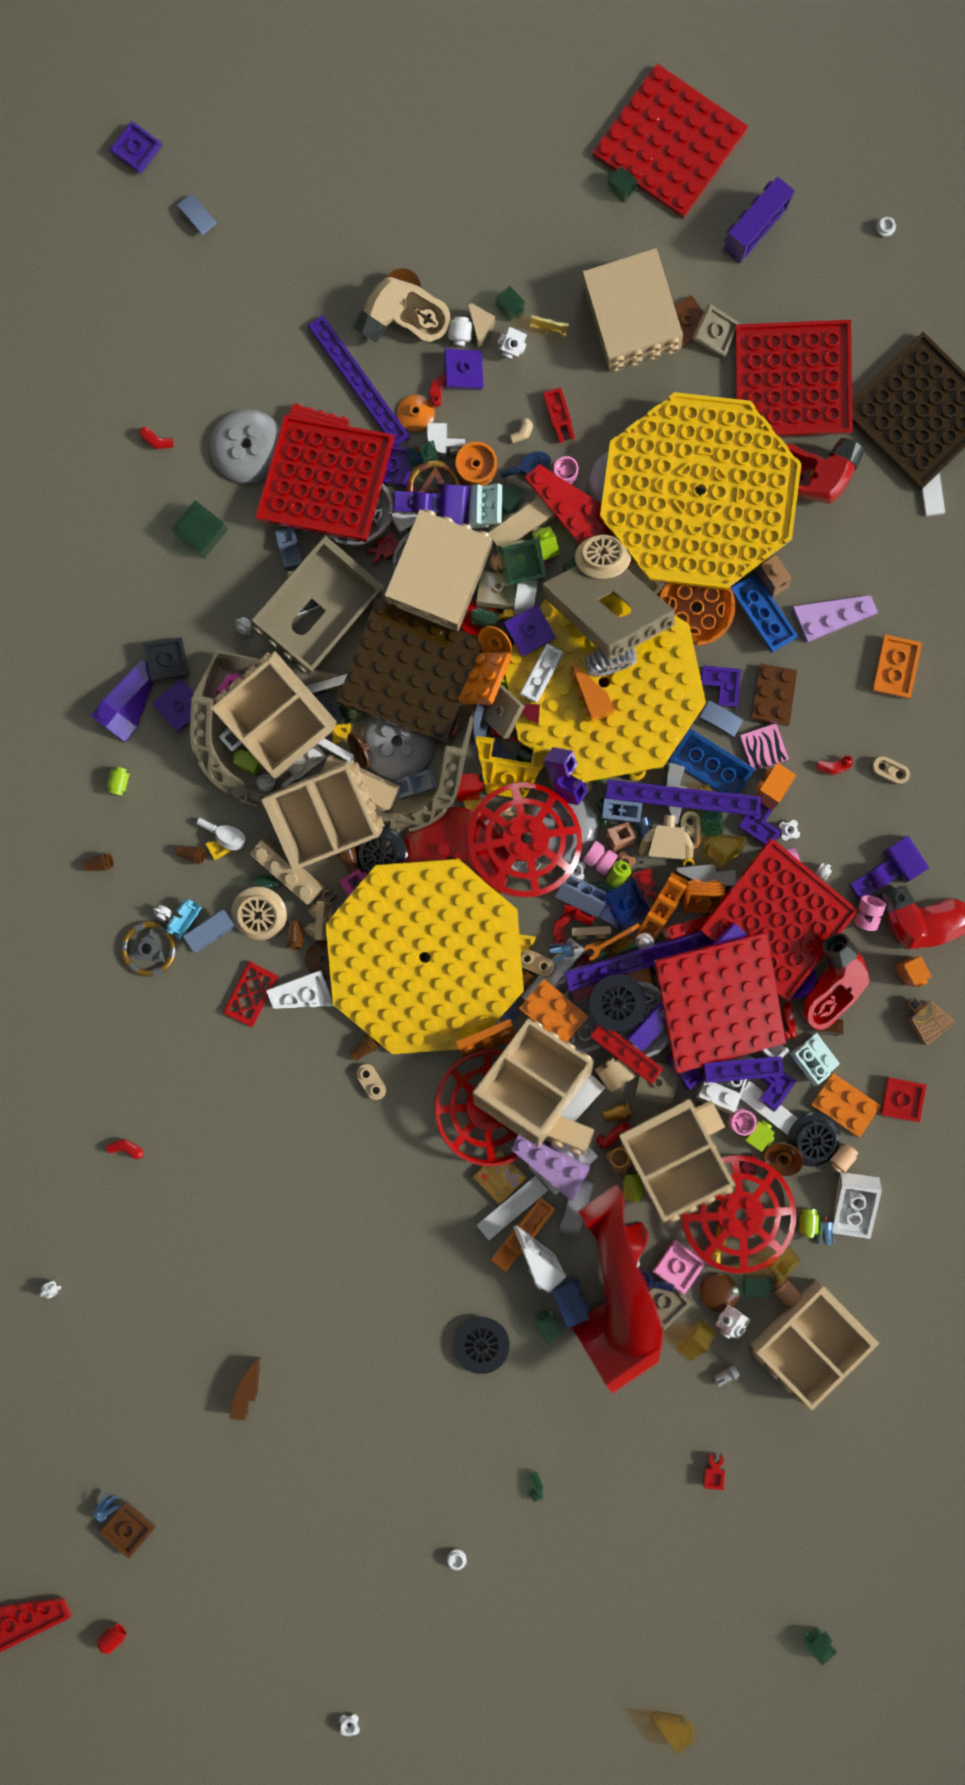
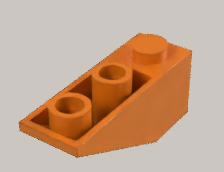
[570,664,614,723]

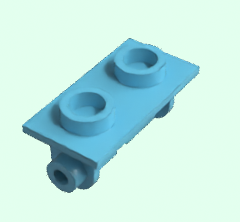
[166,898,202,940]

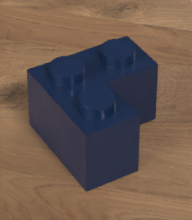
[552,1275,591,1328]

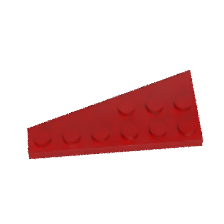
[524,464,615,547]
[0,1597,72,1653]

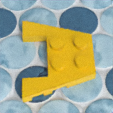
[476,736,551,798]

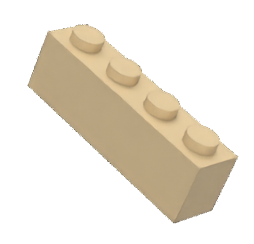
[488,495,556,555]
[322,755,401,811]
[250,837,325,905]
[545,1116,594,1156]

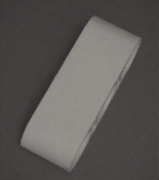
[559,1180,593,1237]

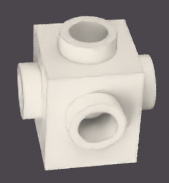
[497,327,527,359]
[715,1305,751,1340]

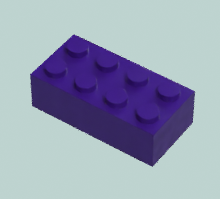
[723,176,795,263]

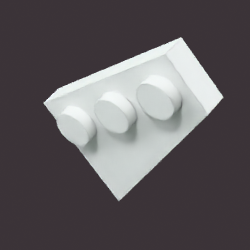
[267,970,334,1009]

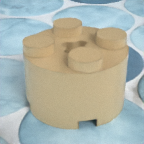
[594,1055,637,1092]

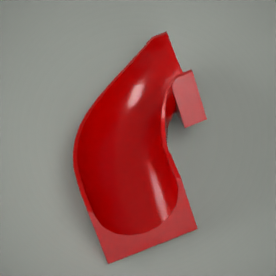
[572,1185,663,1394]

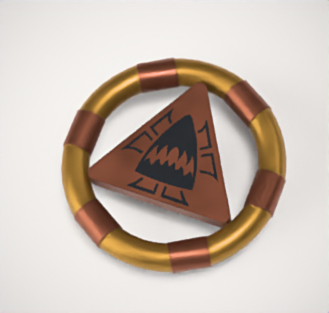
[406,460,461,516]

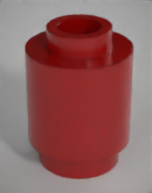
[97,1623,127,1654]

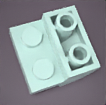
[468,483,502,529]
[790,1033,840,1086]

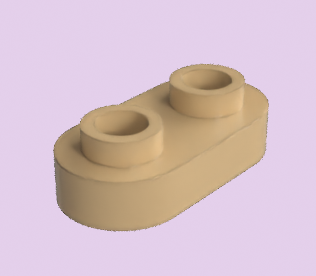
[872,756,910,785]
[680,812,701,849]
[521,950,556,978]
[357,1064,386,1100]

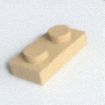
[571,926,611,940]

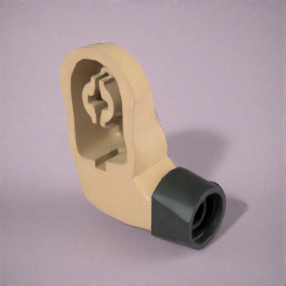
[353,277,450,343]

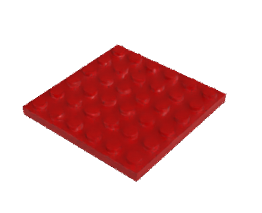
[592,63,749,219]
[736,319,853,437]
[255,415,395,542]
[699,838,859,1002]
[654,932,786,1073]

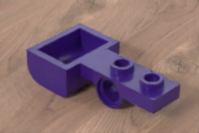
[392,483,470,525]
[849,835,930,901]

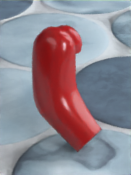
[429,373,445,408]
[139,426,174,449]
[816,755,853,776]
[553,913,573,947]
[782,1002,796,1040]
[596,1122,631,1149]
[106,1139,144,1159]

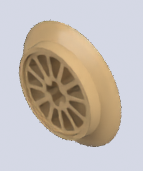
[575,535,631,579]
[231,887,287,940]

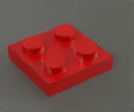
[880,1077,927,1123]

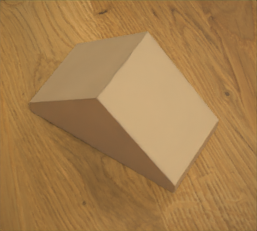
[468,304,495,347]
[695,1100,725,1135]

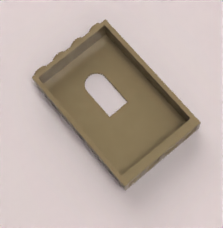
[250,535,384,675]
[543,553,675,660]

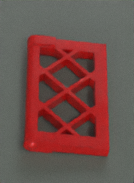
[222,961,278,1027]

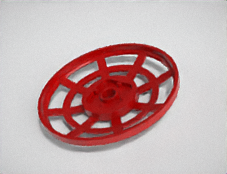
[466,782,582,898]
[434,1049,519,1166]
[681,1155,796,1274]

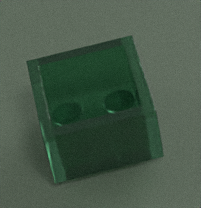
[171,500,228,558]
[497,537,546,585]

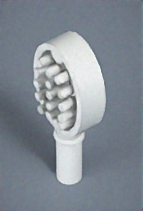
[197,818,245,850]

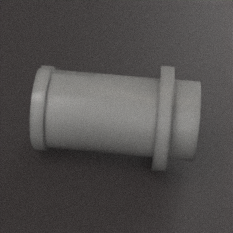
[714,1365,740,1387]

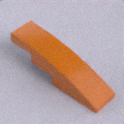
[632,876,687,943]
[490,1197,555,1272]

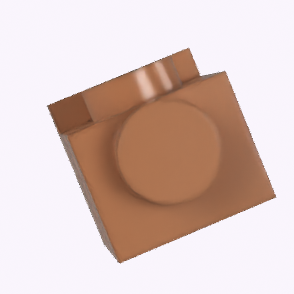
[606,822,637,853]

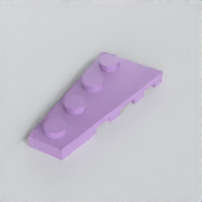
[792,595,878,642]
[511,1135,590,1202]

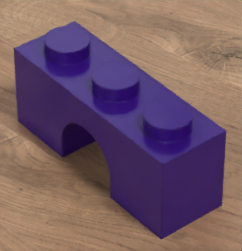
[544,747,587,805]

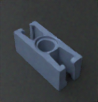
[555,875,609,918]
[183,909,236,953]

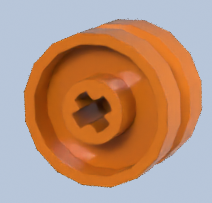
[456,441,497,486]

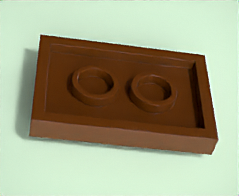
[751,664,797,726]

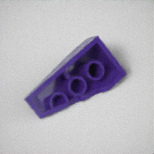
[91,659,154,742]

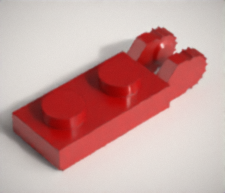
[543,387,575,444]

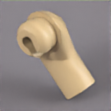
[510,418,533,444]

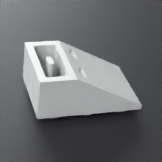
[694,1055,755,1114]

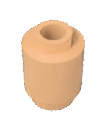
[830,1143,858,1173]

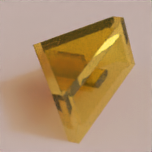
[767,1246,801,1283]
[676,1319,717,1361]

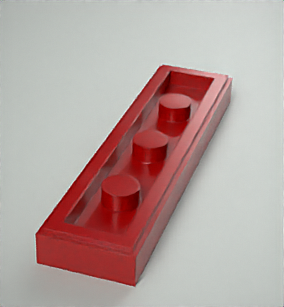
[590,1024,663,1085]

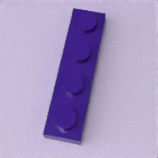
[703,1056,784,1083]

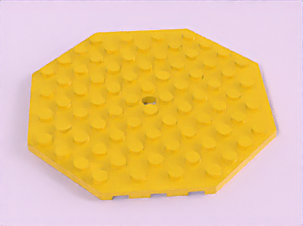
[600,392,801,590]
[505,592,706,783]
[326,859,524,1054]

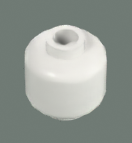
[448,317,473,346]

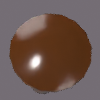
[700,1273,739,1313]

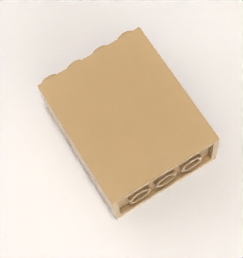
[583,248,683,371]
[385,509,492,632]
[213,651,337,779]
[262,759,384,871]
[474,1019,593,1148]
[619,1099,735,1224]
[750,1279,879,1410]

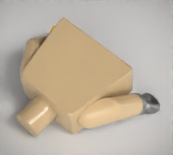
[635,815,695,867]

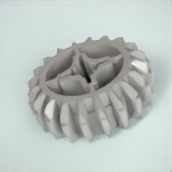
[584,648,637,677]

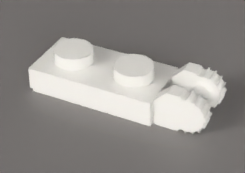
[276,744,327,787]

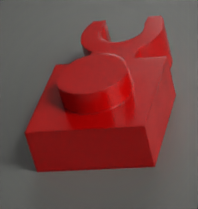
[366,533,399,564]
[631,868,657,904]
[562,902,595,926]
[703,1453,725,1490]

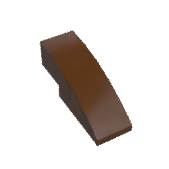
[229,1357,261,1420]

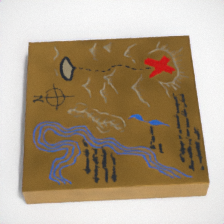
[472,1149,527,1205]

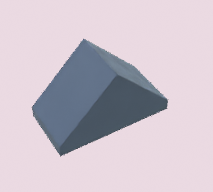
[602,799,642,823]

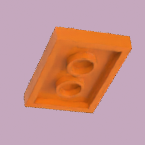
[872,635,922,699]
[458,652,512,704]
[519,979,589,1043]
[456,1019,516,1059]
[811,1073,881,1138]

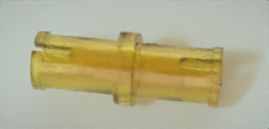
[529,315,569,336]

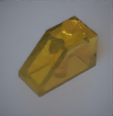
[702,834,748,869]
[652,1710,696,1754]

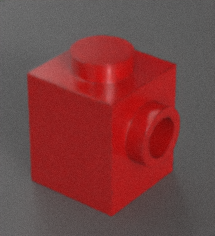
[457,773,484,802]

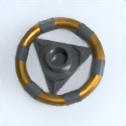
[120,921,177,977]

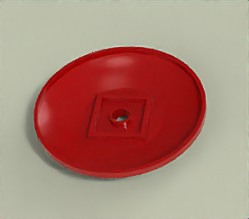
[403,807,509,894]

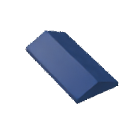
[731,574,798,653]
[670,728,755,794]

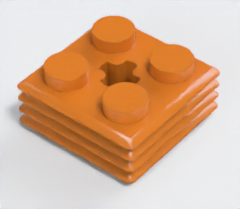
[682,879,726,914]

